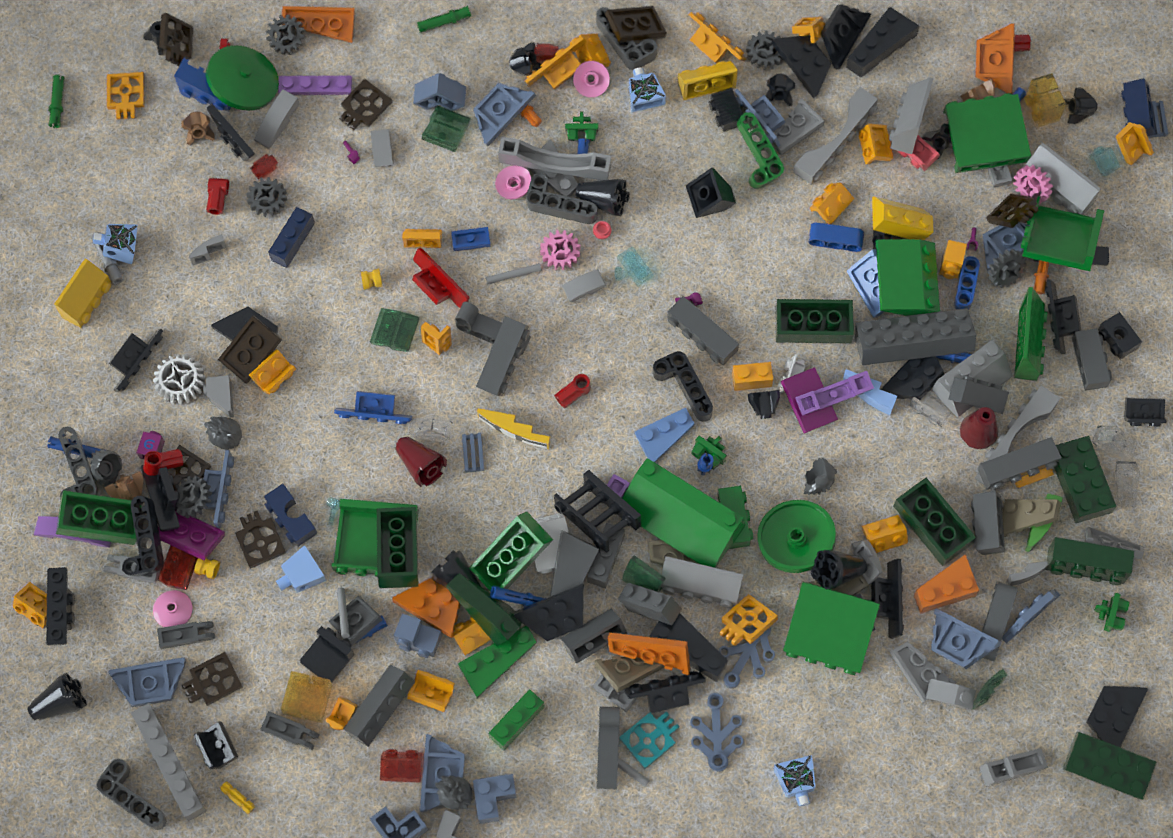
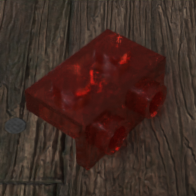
[158,545,198,590]
[380,749,423,783]

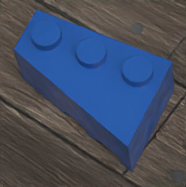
[174,58,231,111]

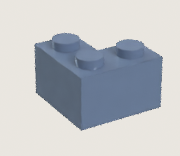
[413,73,466,111]
[394,614,442,658]
[473,774,517,824]
[370,806,428,838]

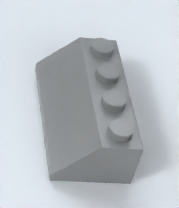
[889,77,934,154]
[1025,142,1101,215]
[932,340,1013,418]
[659,556,743,608]

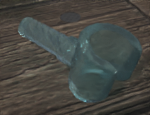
[327,497,340,526]

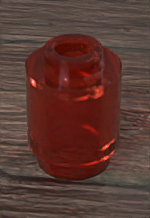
[534,43,559,62]
[250,153,278,180]

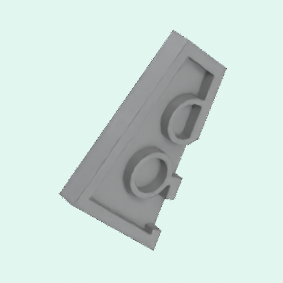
[772,98,824,155]
[528,139,578,197]
[1085,527,1144,559]
[890,642,956,703]

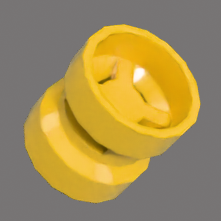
[361,268,383,290]
[194,558,220,579]

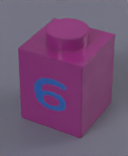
[136,431,165,459]

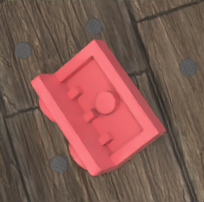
[897,135,940,171]

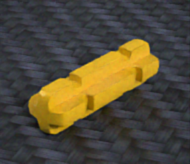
[220,781,255,814]

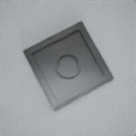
[329,596,382,646]

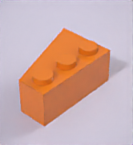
[914,555,979,614]

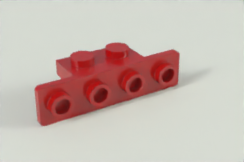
[412,247,470,308]

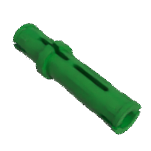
[417,6,471,33]
[48,75,65,128]

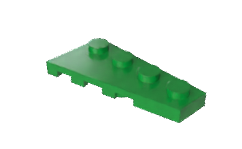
[458,626,537,698]

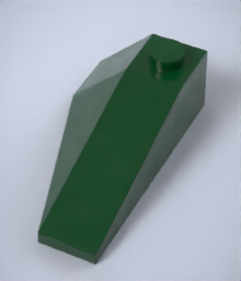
[446,573,522,646]

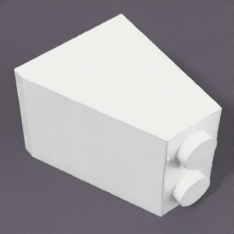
[534,513,568,574]

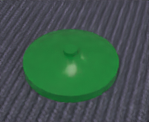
[206,45,279,111]
[757,500,836,573]

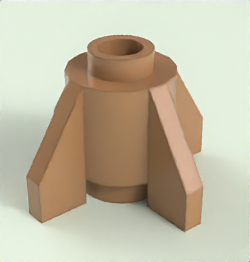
[960,79,995,102]
[181,111,215,145]
[104,471,144,500]

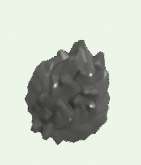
[204,416,242,450]
[90,449,122,487]
[804,458,837,495]
[435,775,473,810]

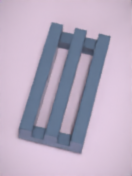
[1148,101,1168,137]
[462,433,484,473]

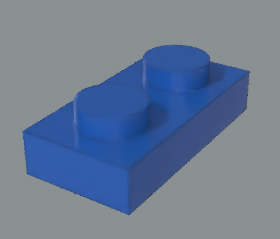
[451,227,491,251]

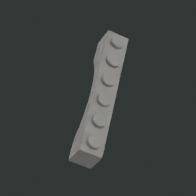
[793,87,878,185]
[498,137,611,180]
[975,385,1060,491]
[131,703,206,821]

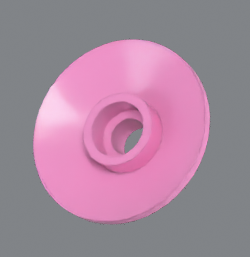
[573,61,610,97]
[495,165,532,200]
[153,590,193,627]

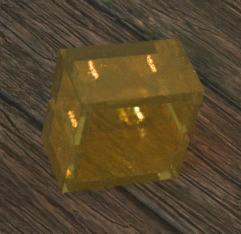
[1025,73,1066,127]
[281,671,333,723]

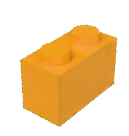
[939,240,967,279]
[732,362,773,391]

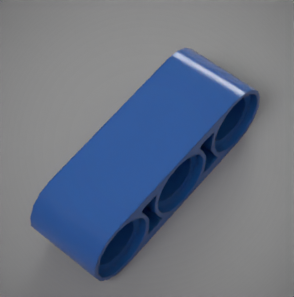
[808,223,864,252]
[954,256,980,310]

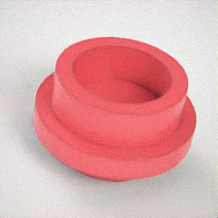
[593,221,611,239]

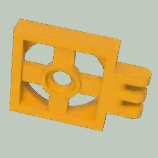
[107,72,144,120]
[719,594,778,646]

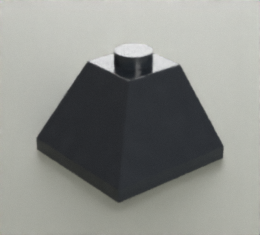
[685,168,736,218]

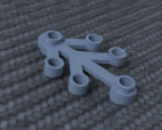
[719,619,775,689]
[690,693,743,772]

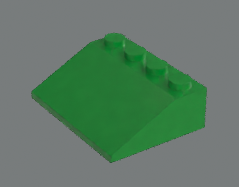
[876,239,940,316]
[1014,287,1048,381]

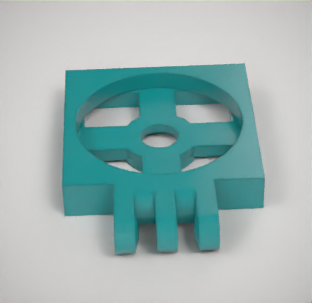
[619,712,680,769]

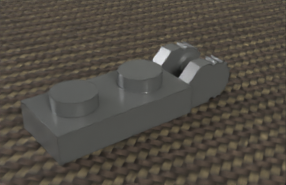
[157,621,215,649]
[260,711,320,750]

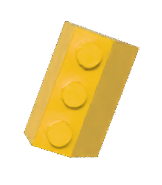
[677,61,738,101]
[872,196,934,240]
[54,258,111,328]

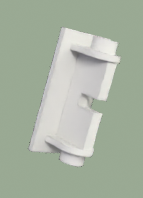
[778,355,805,394]

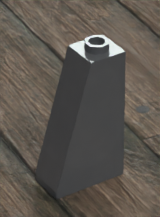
[550,530,599,597]

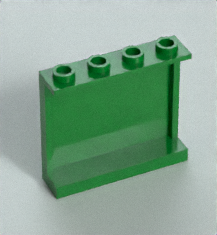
[943,93,1031,173]
[1020,196,1105,272]
[331,499,419,577]
[783,581,880,675]

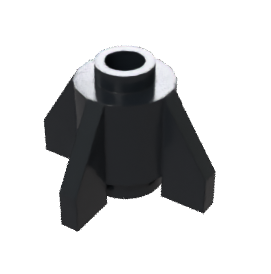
[143,21,179,55]
[509,42,541,76]
[765,73,795,107]
[1063,87,1098,124]
[922,123,953,159]
[748,390,780,419]

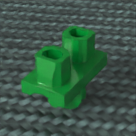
[565,111,598,141]
[691,435,727,470]
[1094,593,1130,632]

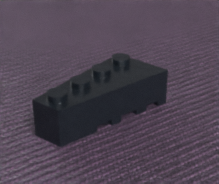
[846,7,919,77]
[649,613,728,682]

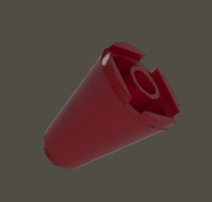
[960,407,998,449]
[395,436,447,487]

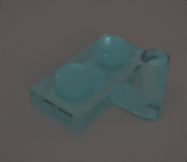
[615,246,654,287]

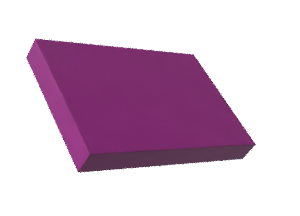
[780,367,838,434]
[158,510,225,561]

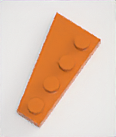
[282,6,355,43]
[608,633,690,675]

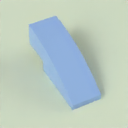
[843,369,897,415]

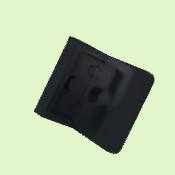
[300,626,354,684]

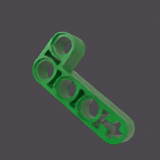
[737,112,784,189]

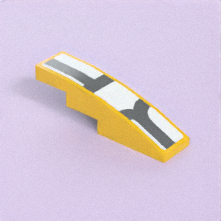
[477,408,550,449]

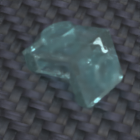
[1089,146,1120,176]

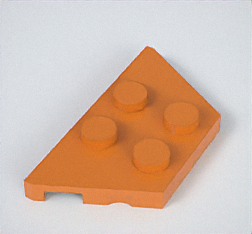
[976,23,1015,94]
[392,578,461,638]

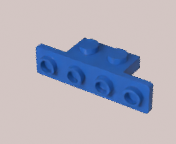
[334,391,412,424]

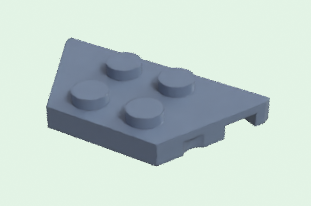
[473,83,536,146]
[983,222,1030,271]
[1002,589,1061,644]
[931,608,1001,669]
[108,657,186,707]
[420,734,465,813]

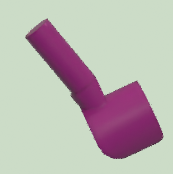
[343,141,360,164]
[966,227,978,251]
[675,292,703,306]

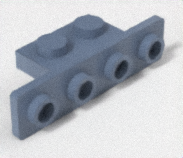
[735,89,786,147]
[203,450,234,529]

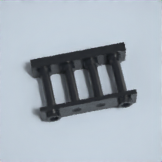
[554,470,642,553]

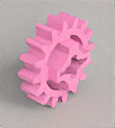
[1013,165,1053,204]
[540,230,580,270]

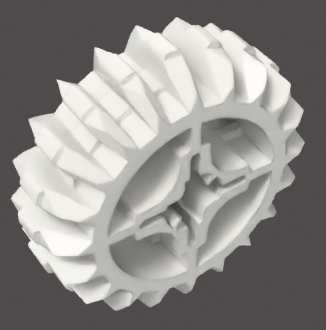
[153,354,206,405]

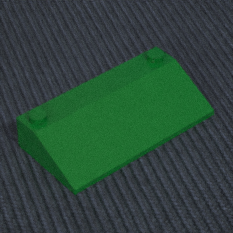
[622,458,745,568]

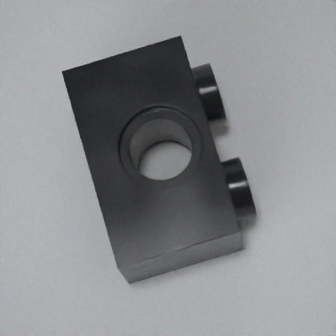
[1098,312,1142,359]

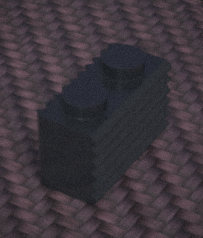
[709,87,743,132]

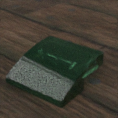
[422,105,471,152]
[370,308,420,352]
[622,555,666,592]
[972,669,1007,711]

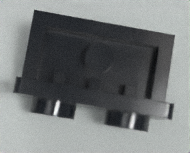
[1124,398,1167,427]
[194,722,238,769]

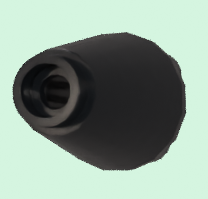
[576,179,630,217]
[431,550,481,588]
[811,550,867,589]
[27,673,87,720]

